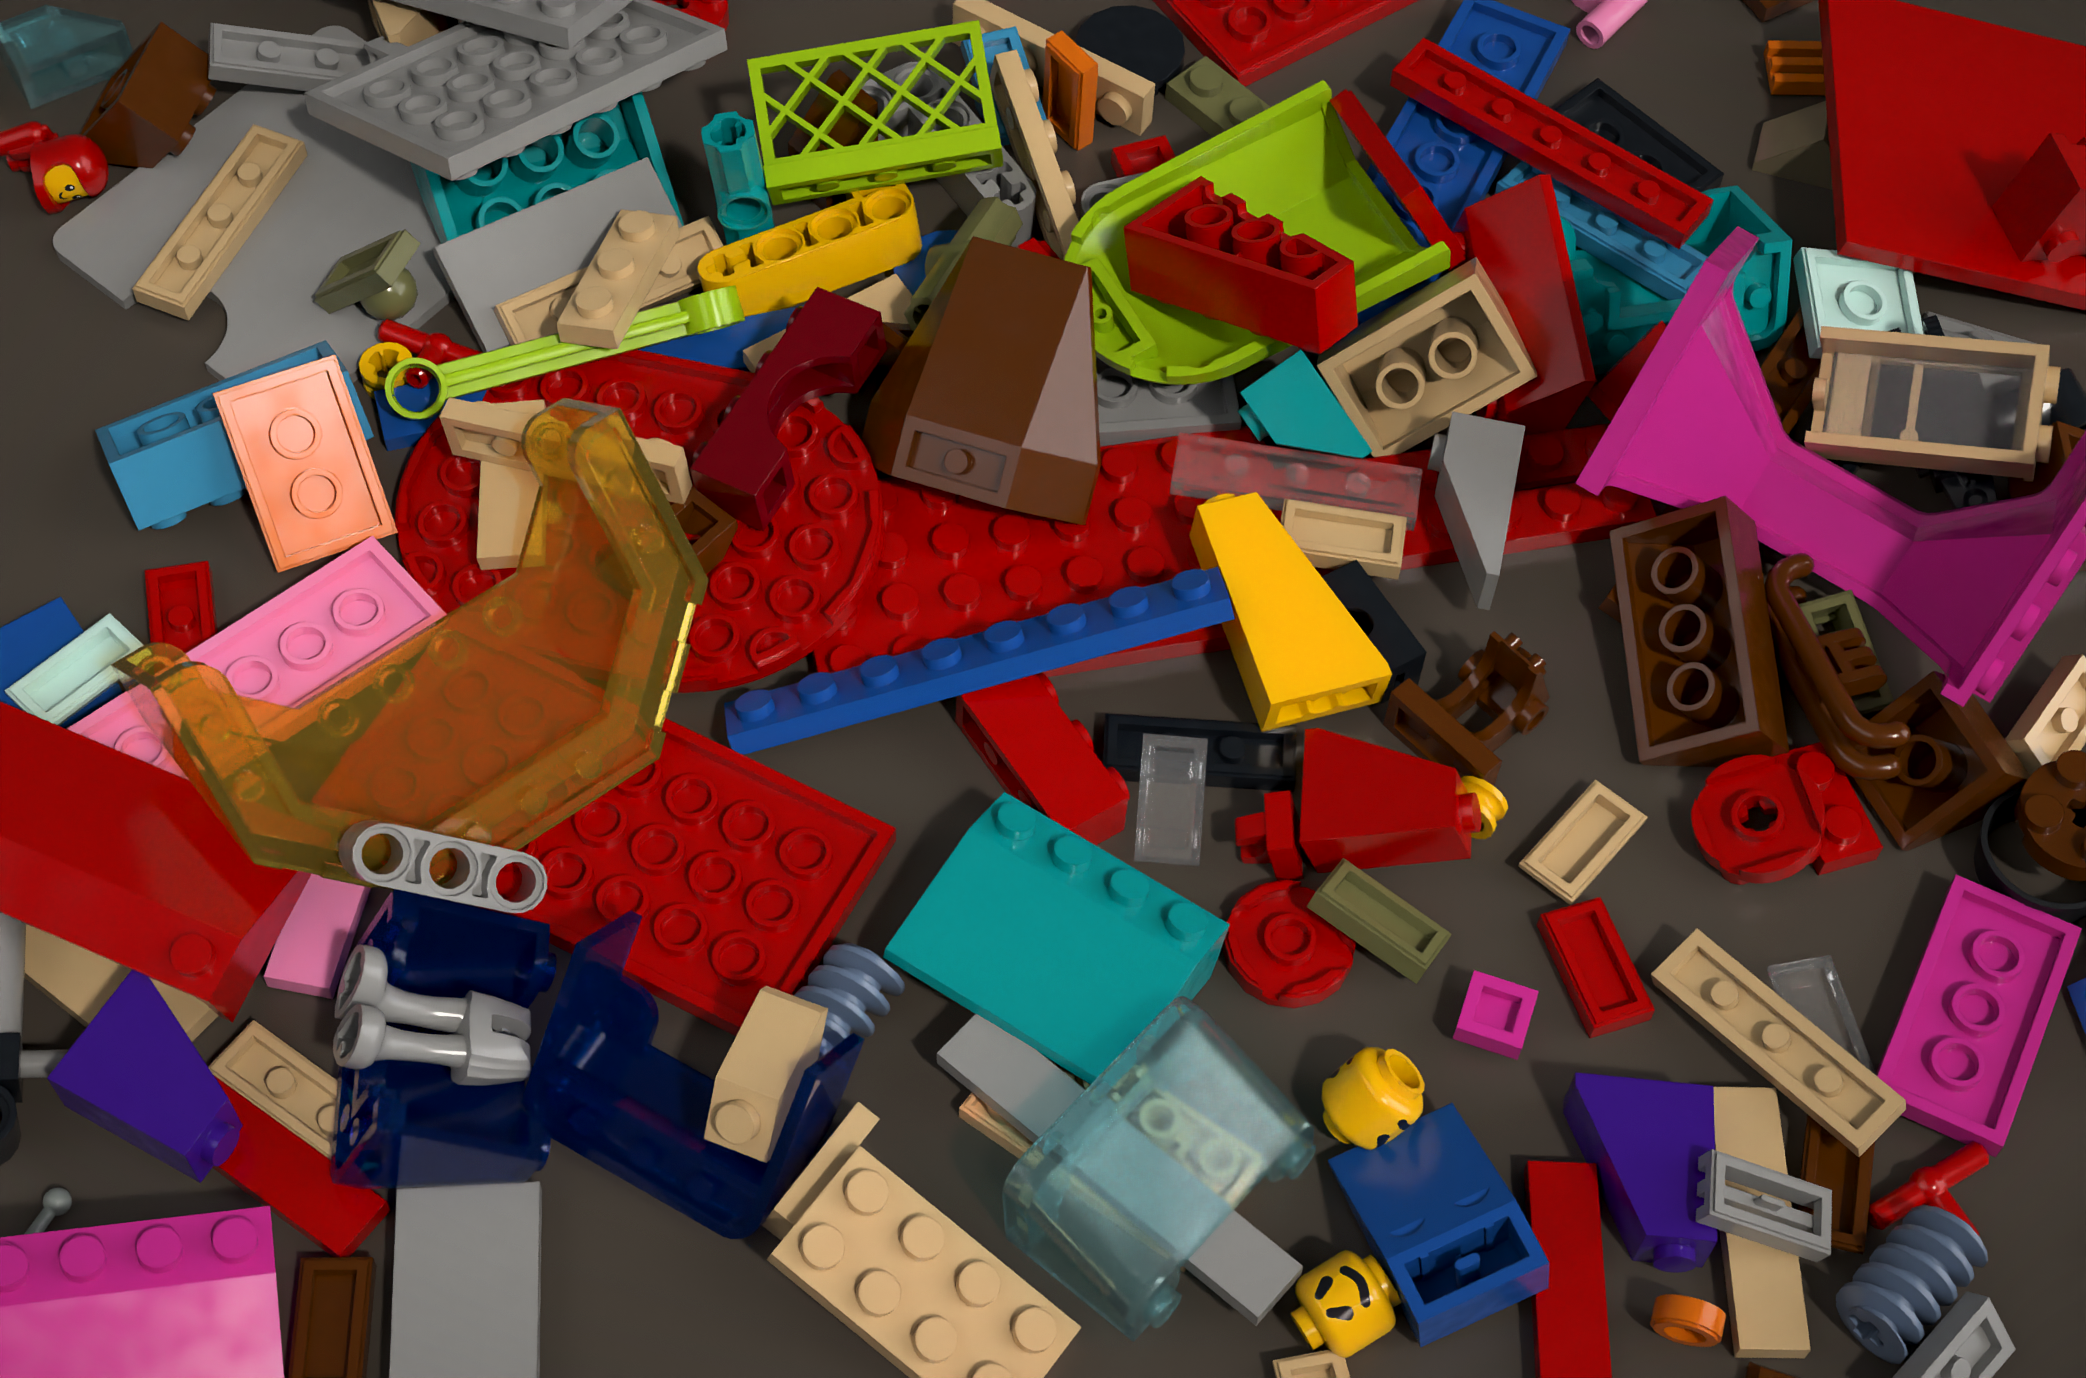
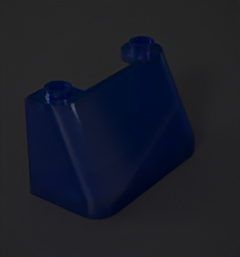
[331,889,557,1189]

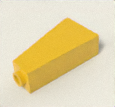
[1189,492,1392,732]

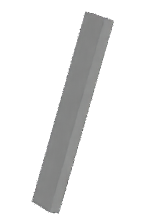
[937,1014,1303,1326]

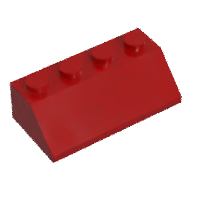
[1452,174,1596,436]

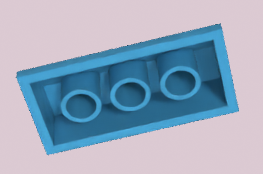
[95,340,374,531]

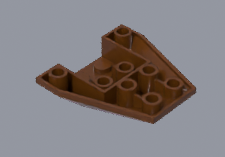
[861,236,1101,525]

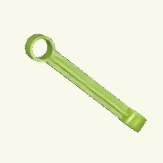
[385,286,745,421]

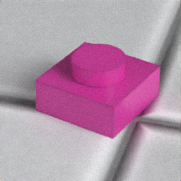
[1453,970,1539,1060]

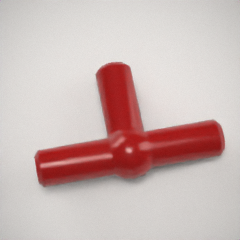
[377,319,483,389]
[1868,1141,1989,1236]

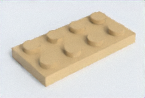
[767,1146,1081,1378]

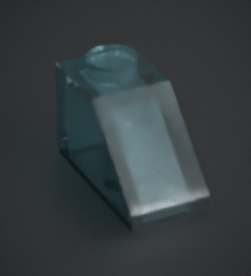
[0,5,133,109]

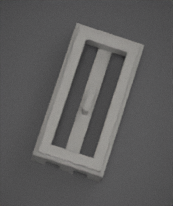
[1696,1149,1832,1262]

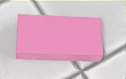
[263,862,372,999]

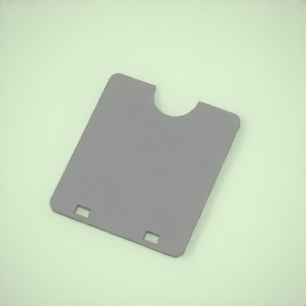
[53,25,455,383]

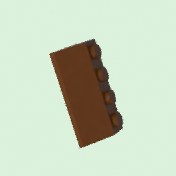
[1609,496,1789,767]

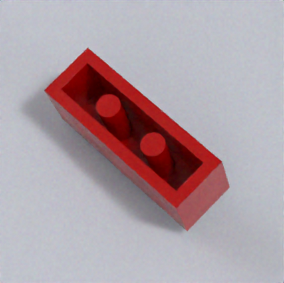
[955,673,1130,845]

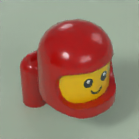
[0,121,109,214]

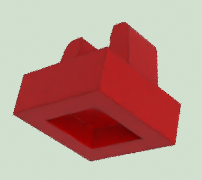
[1235,790,1303,881]

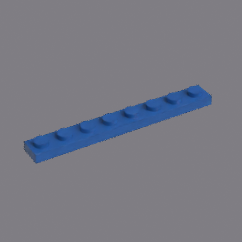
[724,566,1235,755]

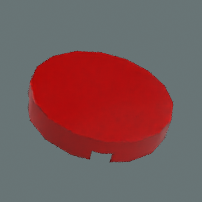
[1222,879,1356,1008]

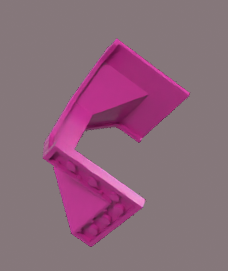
[1576,226,2086,707]

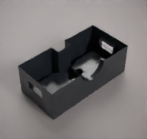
[1322,560,1427,704]

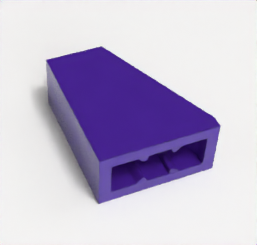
[47,970,243,1183]
[1563,1072,1717,1273]

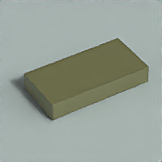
[1307,858,1452,984]

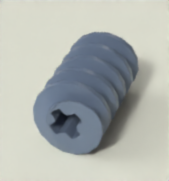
[794,943,905,1093]
[1836,1205,1988,1364]

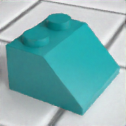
[1238,349,1372,460]

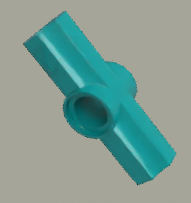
[701,111,775,245]

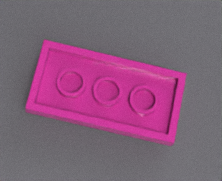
[1875,875,2082,1157]

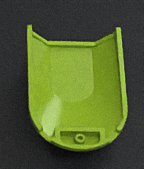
[1064,80,1451,385]

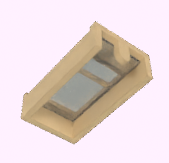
[1804,326,2061,482]

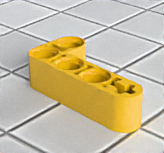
[697,183,922,317]

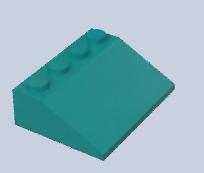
[410,92,684,244]
[883,792,1230,1097]

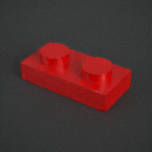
[1773,742,1883,876]

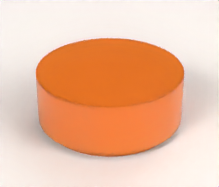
[1650,1294,1726,1347]

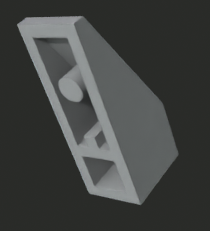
[1427,411,1525,610]

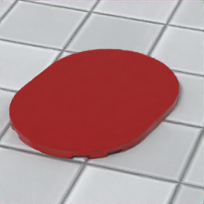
[395,350,885,693]

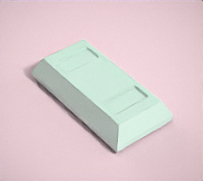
[5,613,151,726]

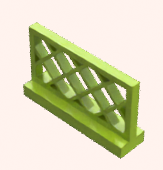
[747,20,1004,205]

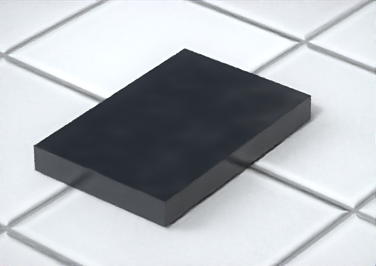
[1555,78,1724,192]

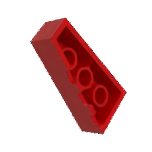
[1123,176,1358,354]

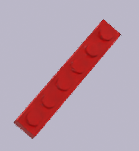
[1390,37,1714,249]

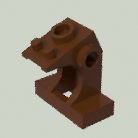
[1383,631,1550,786]

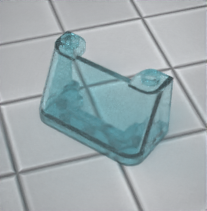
[1002,996,1316,1342]

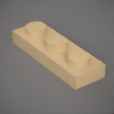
[556,209,680,349]

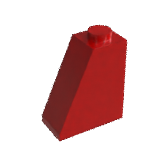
[1299,728,1481,873]

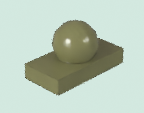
[314,229,421,320]

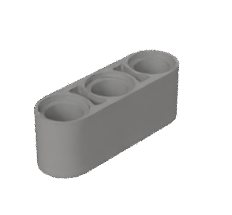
[339,820,547,913]

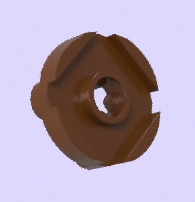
[2014,750,2086,881]

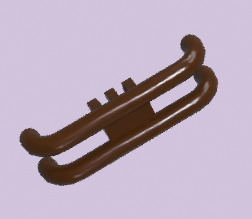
[1764,553,1911,781]

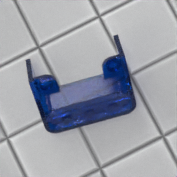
[524,910,865,1239]

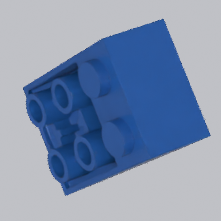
[1328,1103,1549,1348]

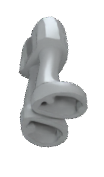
[333,944,531,1086]

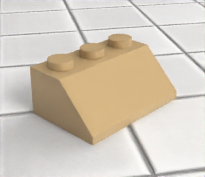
[1316,257,1537,457]

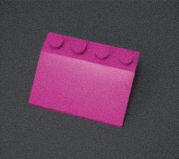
[0,1206,284,1378]

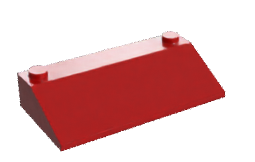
[0,701,329,1022]

